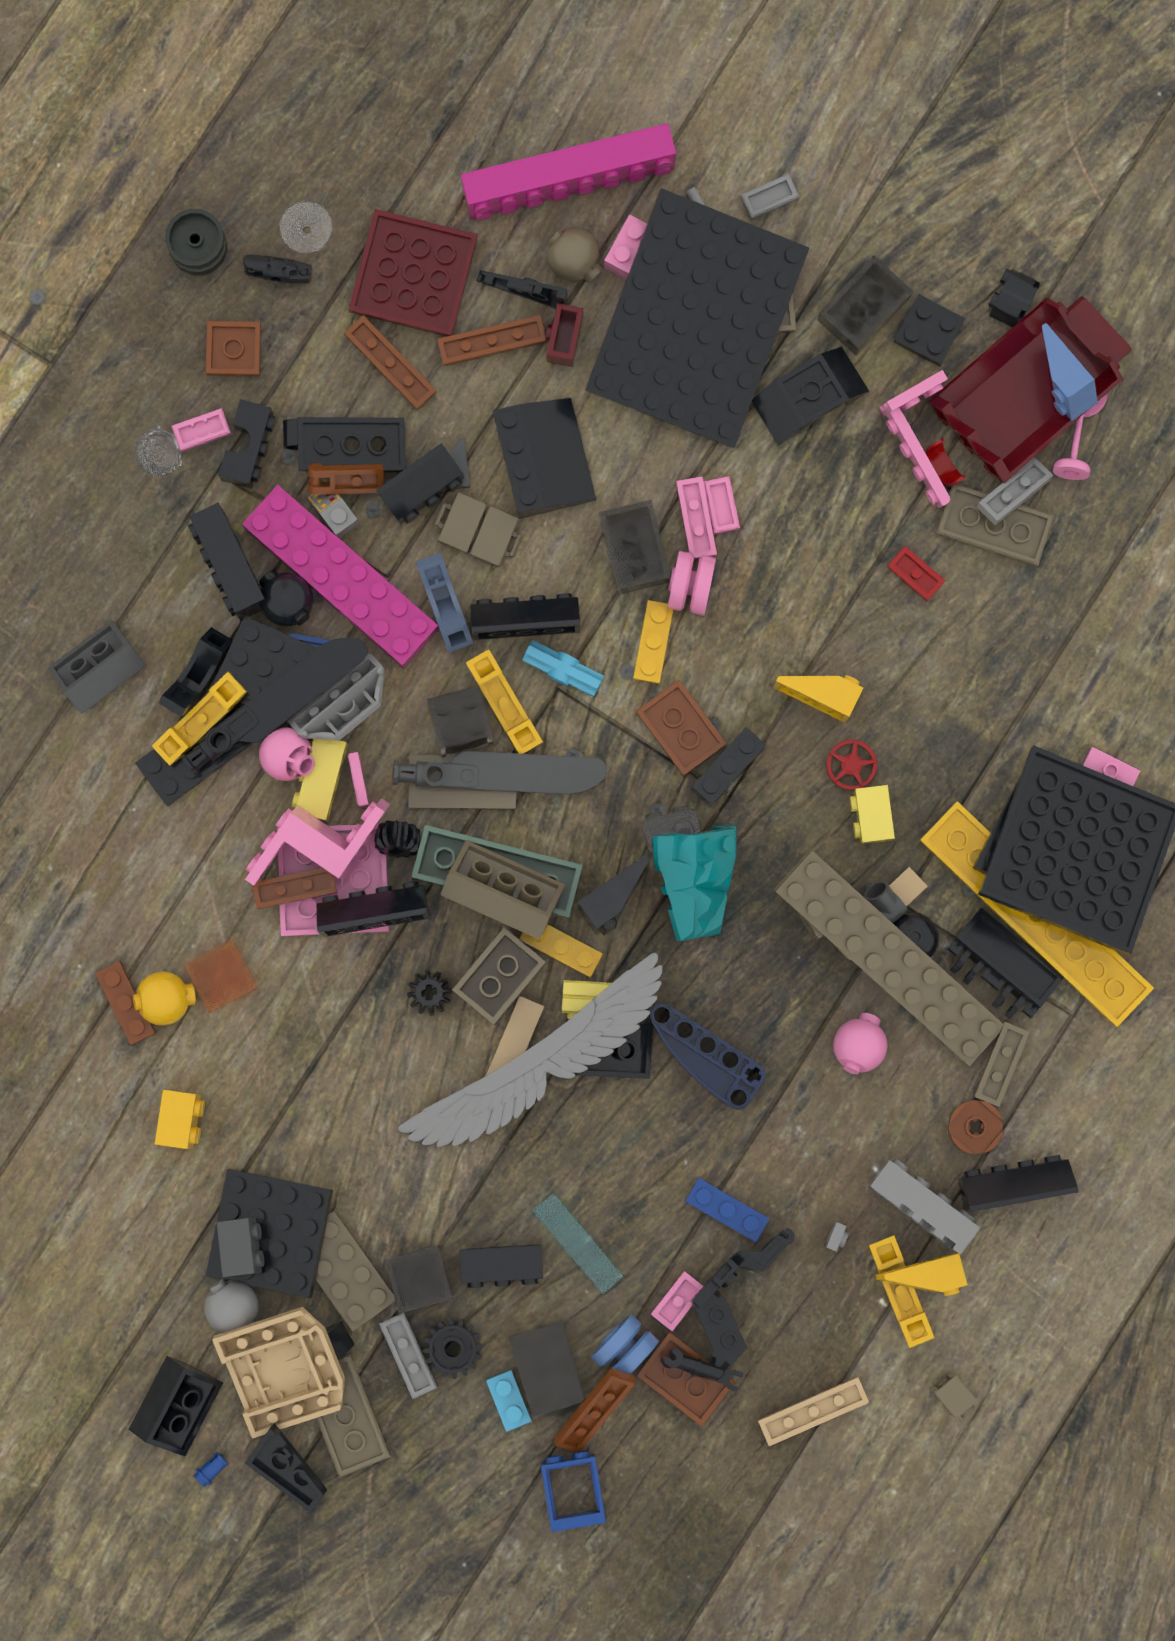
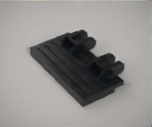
[947,908,1064,1019]

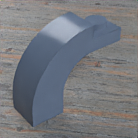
[416,553,473,653]

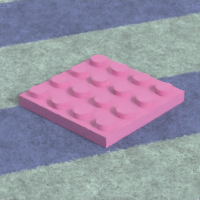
[277,824,390,936]

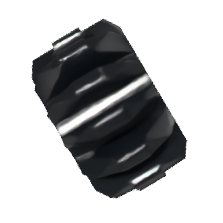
[374,820,421,858]
[407,970,453,1016]

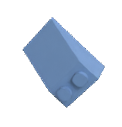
[1042,323,1098,421]

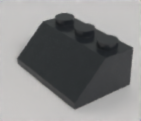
[376,443,465,524]
[128,1356,223,1456]

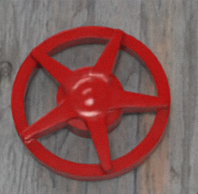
[826,740,877,790]

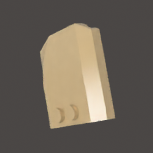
[212,1307,345,1439]

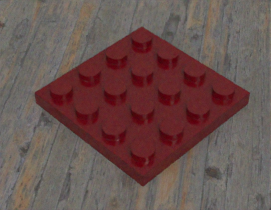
[348,209,478,336]

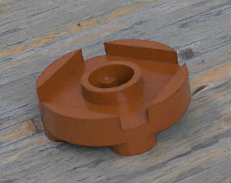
[947,1100,1003,1154]

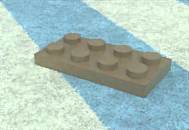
[315,1210,397,1332]

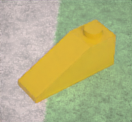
[875,1253,968,1296]

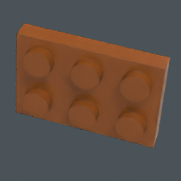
[636,680,727,777]
[636,1331,735,1426]

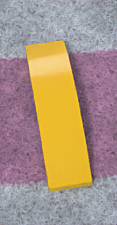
[465,649,543,754]
[152,672,247,766]
[869,1235,935,1348]

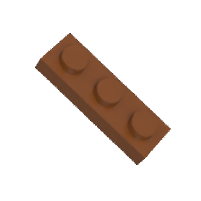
[252,868,337,909]
[95,961,156,1046]

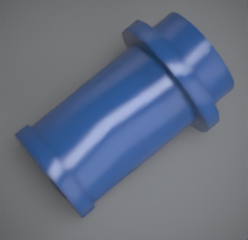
[193,1452,229,1487]

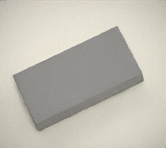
[740,173,800,221]

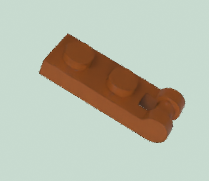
[308,463,384,495]

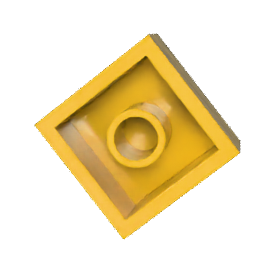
[155,1090,205,1149]

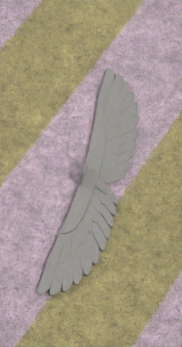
[398,953,663,1147]

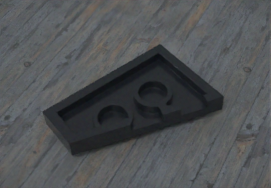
[245,1423,327,1513]

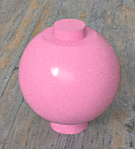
[259,727,315,781]
[833,1013,888,1074]

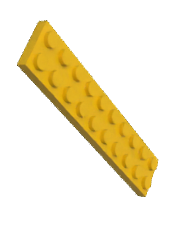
[919,801,1154,1027]

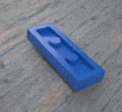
[685,1178,769,1242]

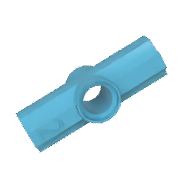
[522,640,604,697]

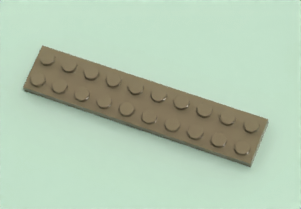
[774,849,1004,1066]

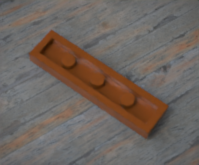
[344,315,437,411]
[437,315,547,367]
[554,1368,636,1452]

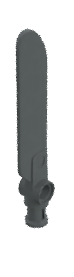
[392,751,607,794]

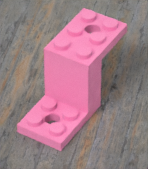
[245,798,390,885]

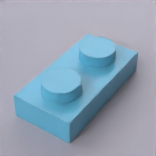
[486,1369,532,1432]

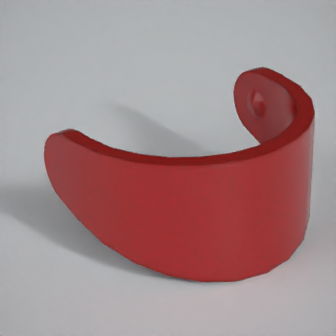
[926,438,966,486]

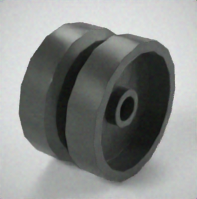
[165,209,227,275]

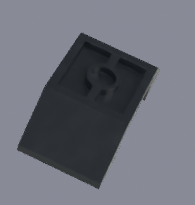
[751,346,869,446]

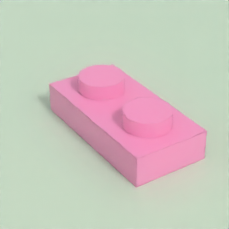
[651,1271,703,1331]

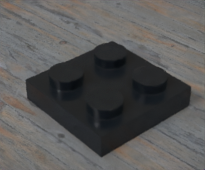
[893,294,966,367]

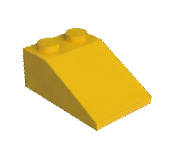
[773,675,863,723]

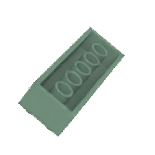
[411,825,583,919]

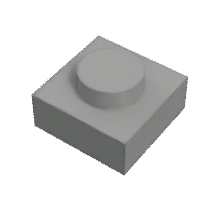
[825,1221,849,1252]

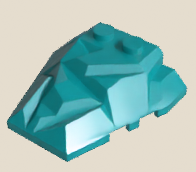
[653,824,737,941]

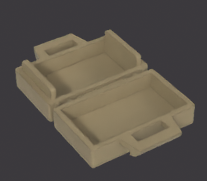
[433,492,522,567]

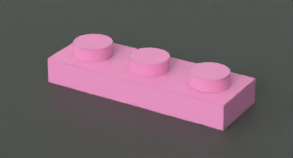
[676,476,717,560]

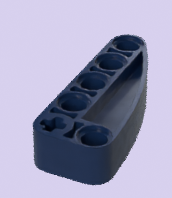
[649,1003,766,1110]

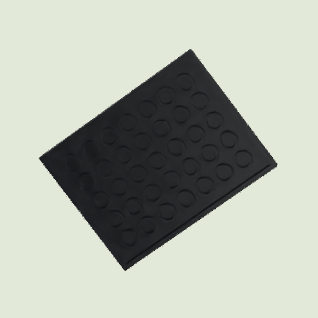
[585,188,809,448]

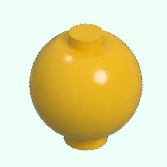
[133,971,196,1026]

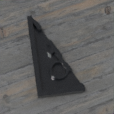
[477,270,568,309]

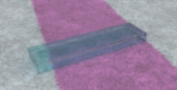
[533,1193,624,1294]

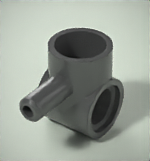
[864,881,908,923]

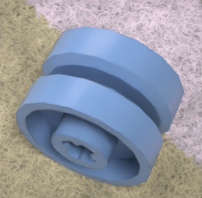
[591,1314,659,1374]

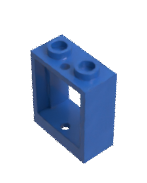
[541,1450,606,1532]

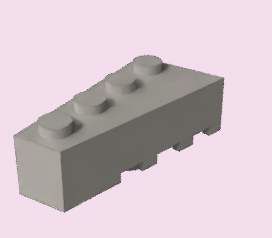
[868,1159,980,1254]

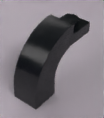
[159,627,233,717]

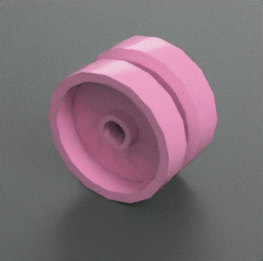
[667,551,716,616]

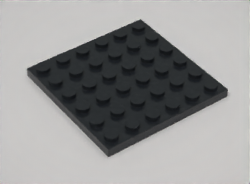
[978,745,1175,956]

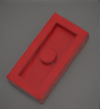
[887,546,946,602]

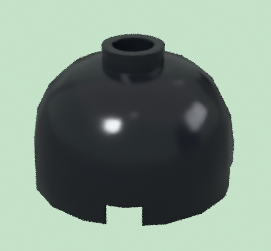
[893,912,939,958]

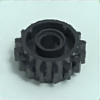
[423,1318,483,1379]

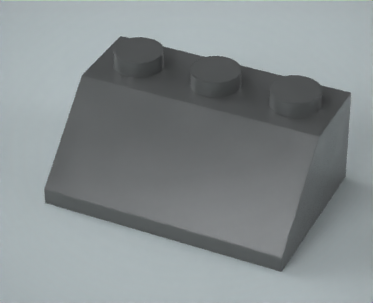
[48,620,146,714]

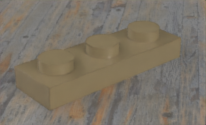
[973,1022,1030,1107]

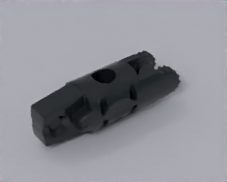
[243,254,312,284]

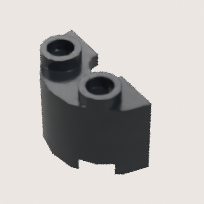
[988,268,1041,327]

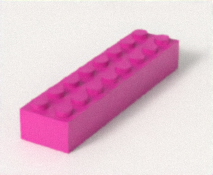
[461,123,676,221]
[242,485,439,669]

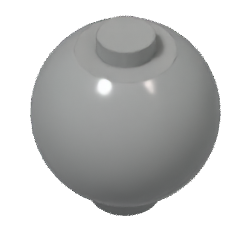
[204,1279,259,1333]

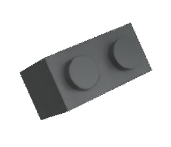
[217,1218,264,1277]

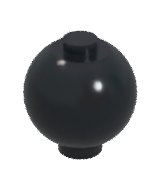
[259,570,313,626]

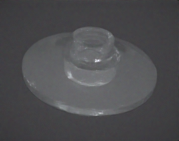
[279,201,333,253]

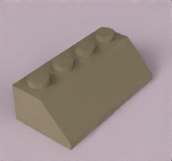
[440,840,566,940]

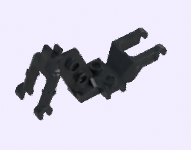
[660,1228,795,1391]

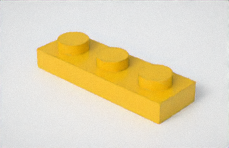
[633,600,673,684]
[519,925,603,978]

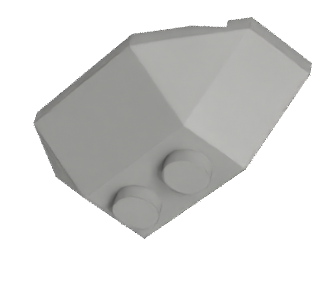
[287,653,385,741]

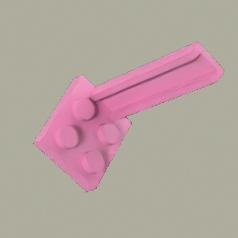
[879,370,950,508]

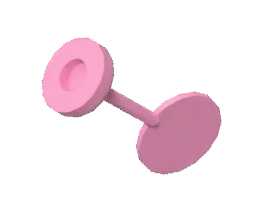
[1053,394,1107,480]

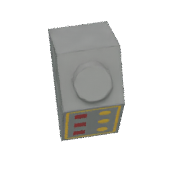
[306,494,359,539]

